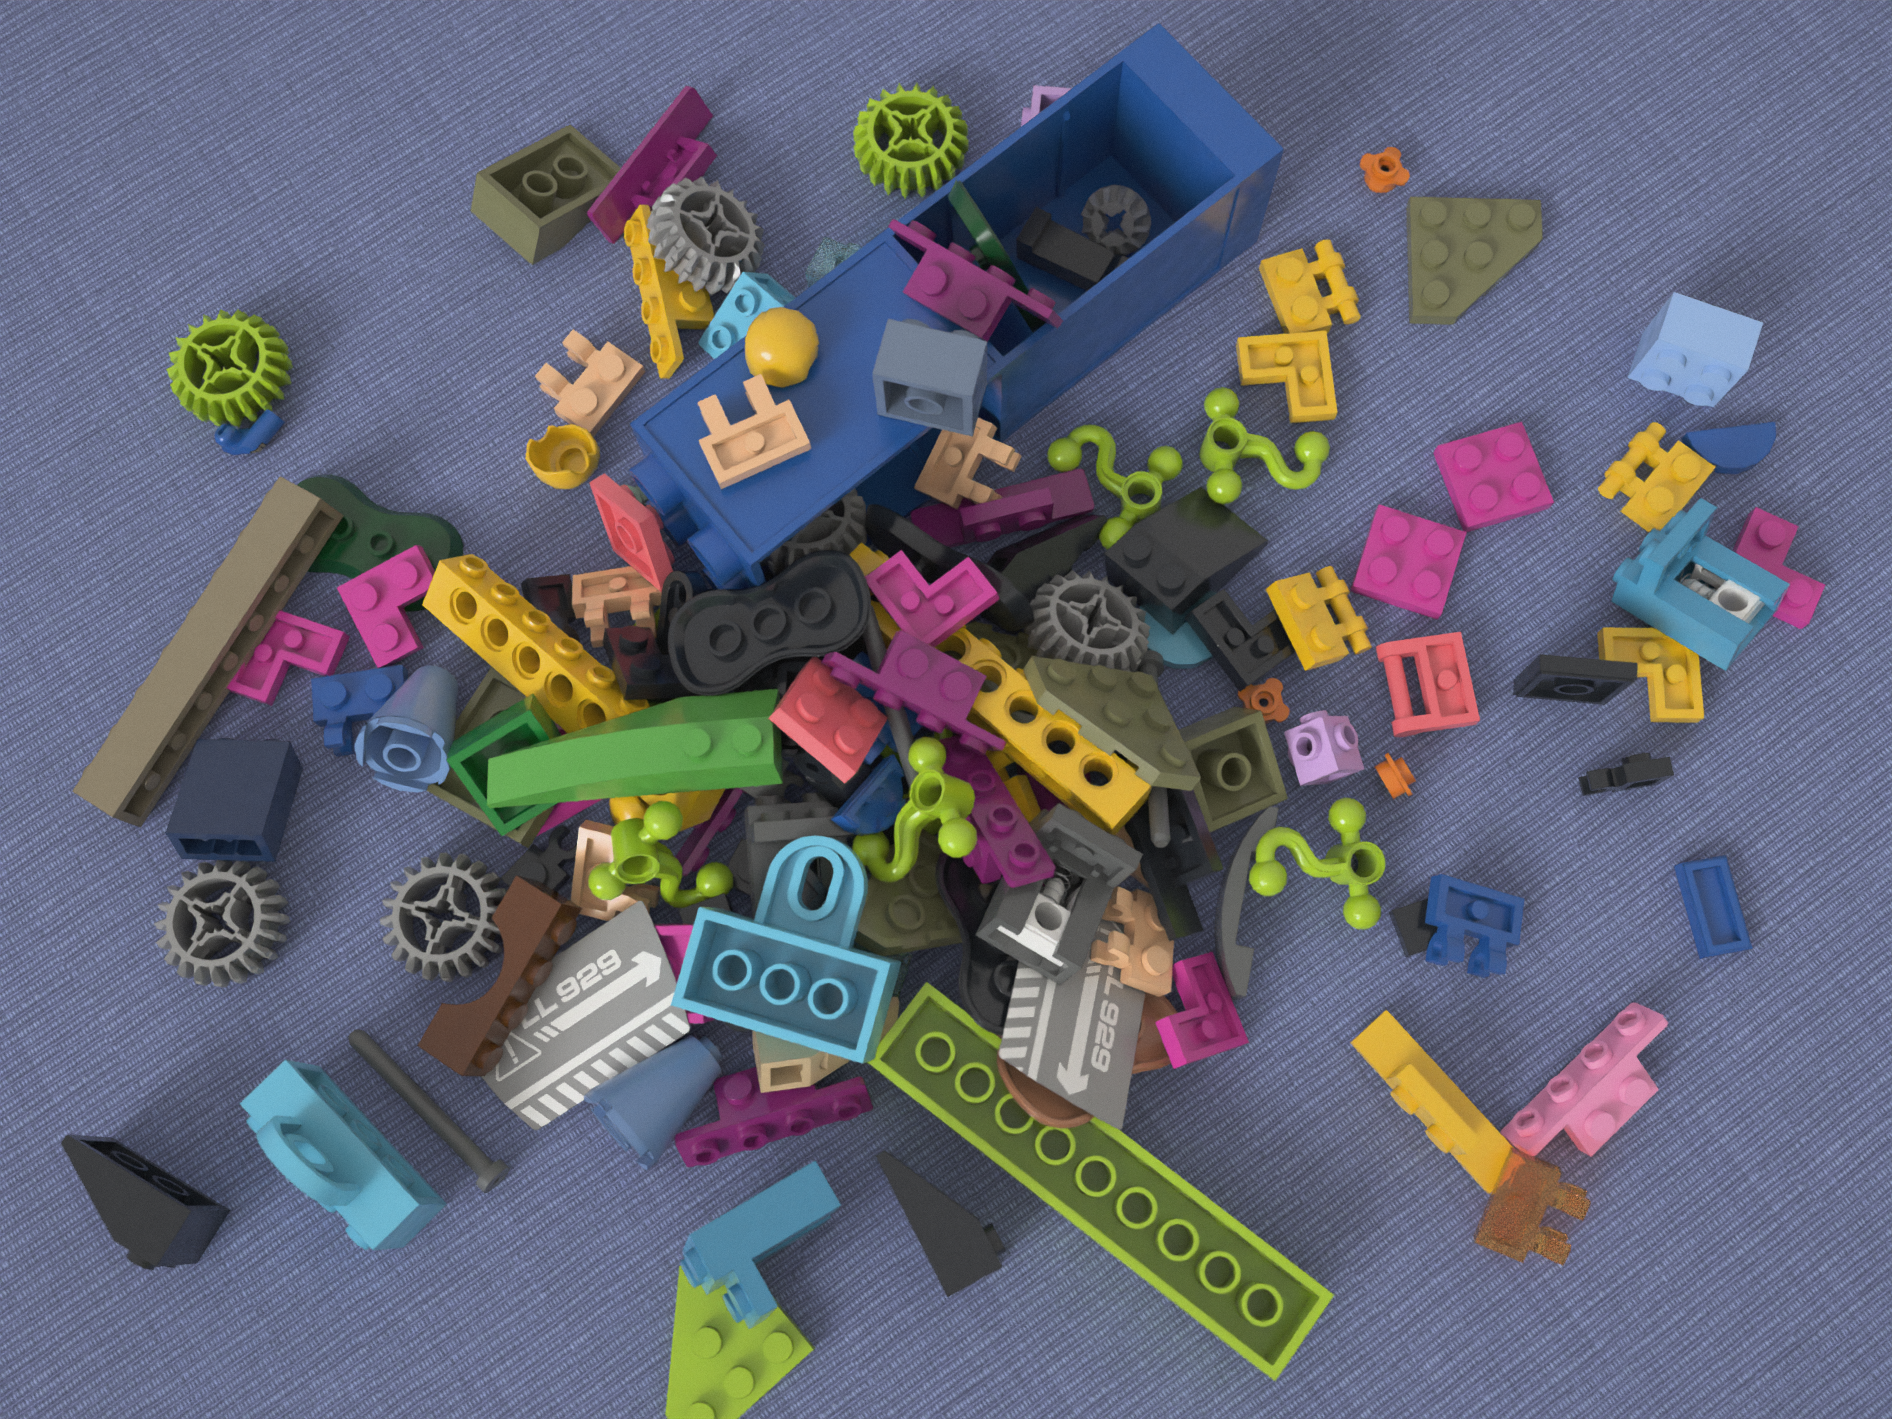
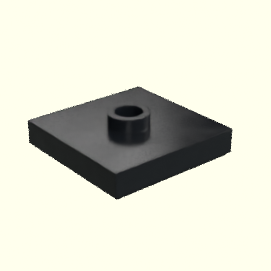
[1513,654,1638,705]

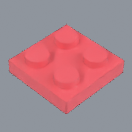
[589,473,675,593]
[768,656,888,783]

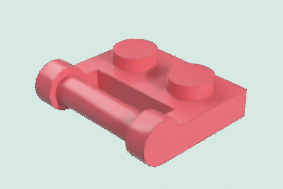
[1376,632,1480,737]

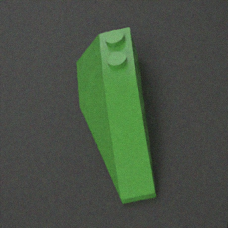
[487,689,783,808]

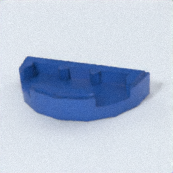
[1681,422,1776,474]
[831,754,906,836]

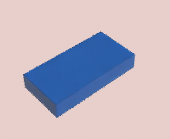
[1674,855,1753,959]

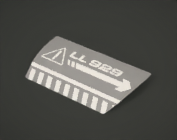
[999,886,1146,1130]
[481,901,690,1130]

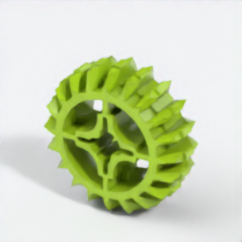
[853,82,969,199]
[166,309,293,428]

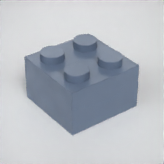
[872,319,987,437]

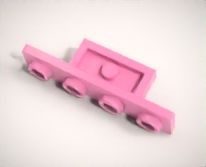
[1500,1002,1668,1157]

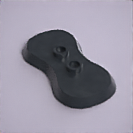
[865,504,1034,632]
[668,550,871,696]
[935,851,1043,1036]

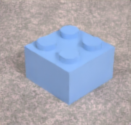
[1628,292,1763,407]

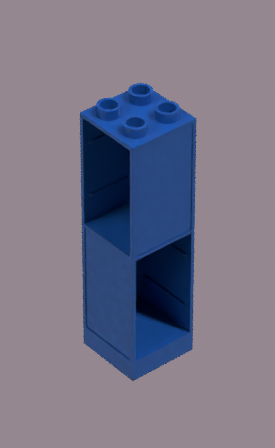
[628,21,1282,590]

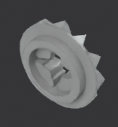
[1081,185,1151,256]

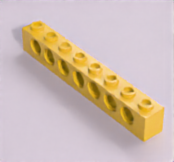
[849,542,1152,835]
[422,554,725,832]

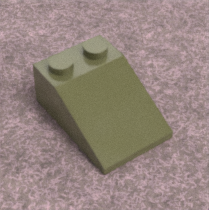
[470,125,621,265]

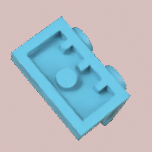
[699,272,795,359]

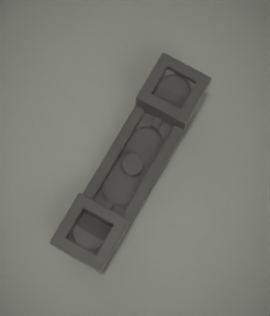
[1214,806,1279,1001]

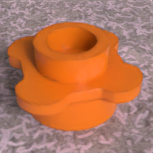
[1359,147,1410,193]
[1237,678,1290,724]
[1374,753,1416,799]

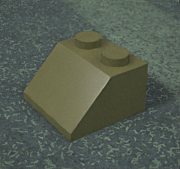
[1179,706,1288,832]

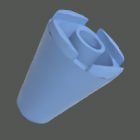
[354,665,458,793]
[583,1035,723,1171]

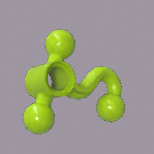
[1199,387,1330,505]
[1047,424,1183,550]
[852,737,977,882]
[1249,797,1385,930]
[588,801,734,909]

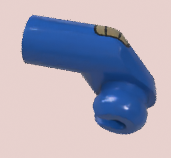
[214,409,285,455]

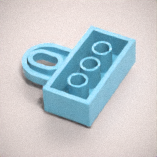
[671,836,901,1064]
[240,1060,447,1250]

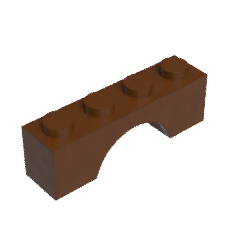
[417,875,582,1076]

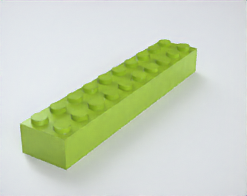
[867,982,1334,1381]

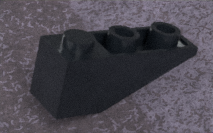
[986,514,1108,604]

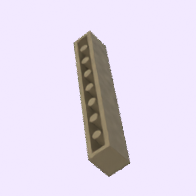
[72,476,343,828]

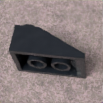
[1104,487,1268,634]
[61,1134,230,1270]
[876,1150,1006,1297]

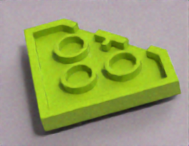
[665,1265,815,1419]

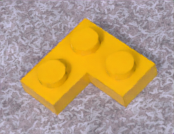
[1236,331,1338,423]
[1597,627,1704,723]

